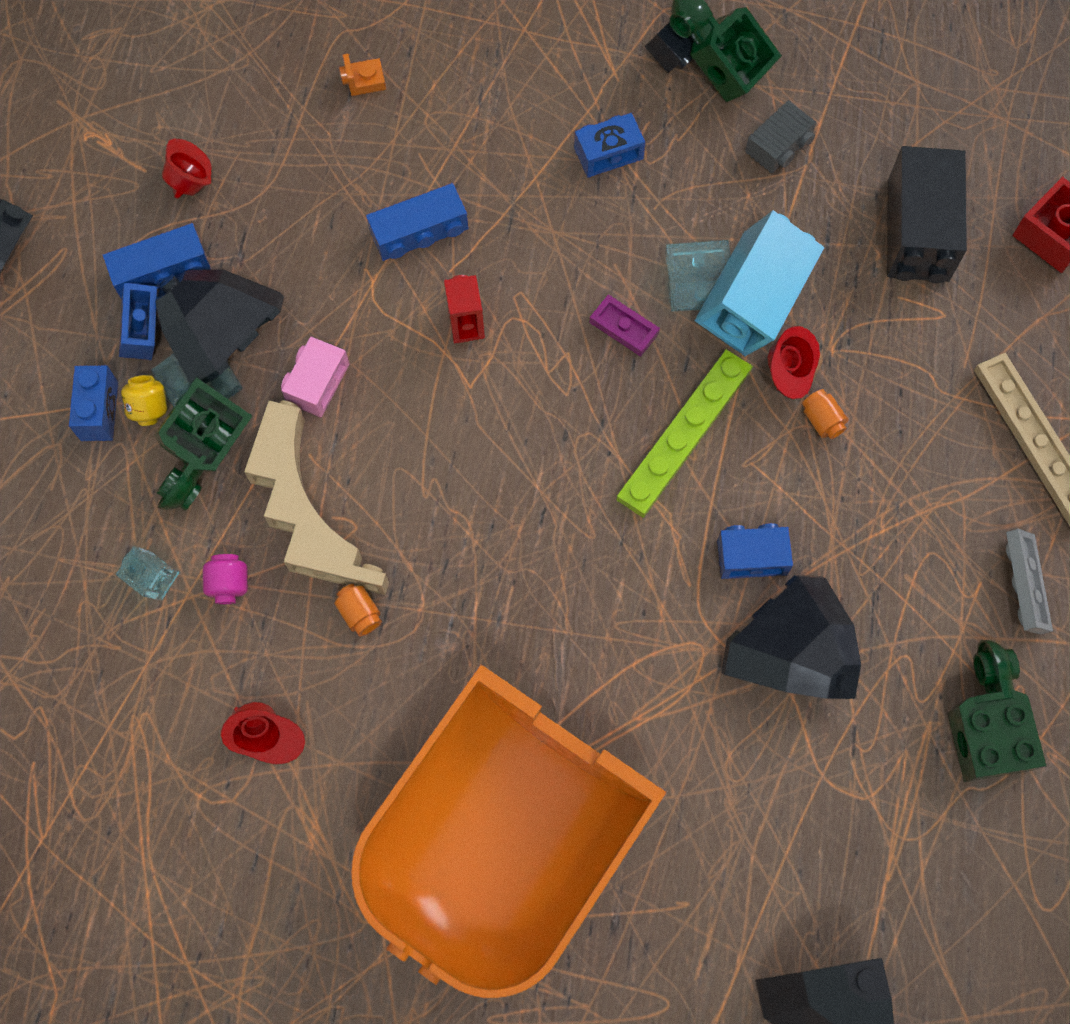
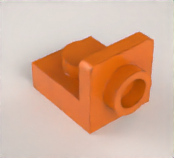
[339,54,386,96]

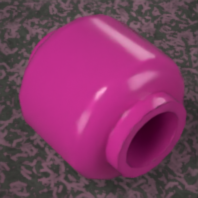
[202,554,248,605]

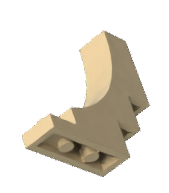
[244,400,389,595]

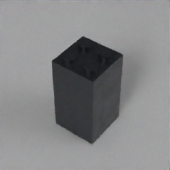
[887,146,967,283]

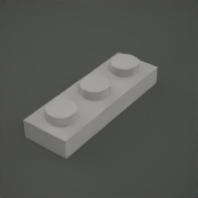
[1006,529,1053,635]

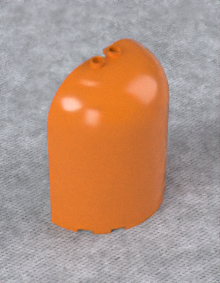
[351,665,666,998]

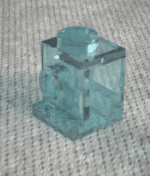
[115,546,180,600]

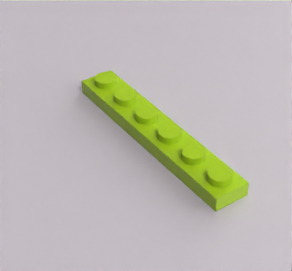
[616,349,753,518]

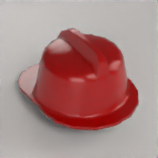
[162,138,212,199]
[767,326,820,399]
[221,702,305,765]

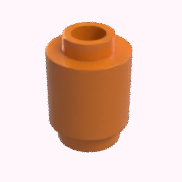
[802,389,849,439]
[334,584,382,637]

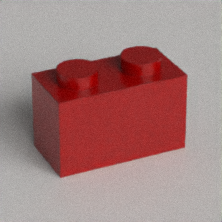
[444,275,485,344]

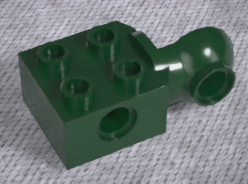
[669,0,782,102]
[154,377,252,511]
[947,640,1047,782]

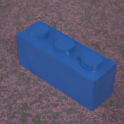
[366,183,469,261]
[103,223,211,300]

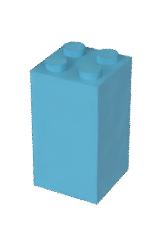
[694,210,824,356]

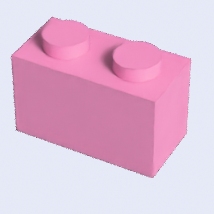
[281,337,349,418]

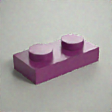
[589,294,660,357]

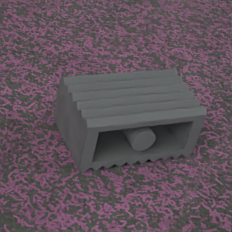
[745,100,816,173]

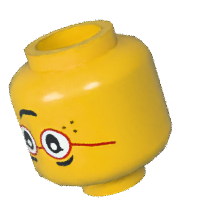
[121,375,167,426]

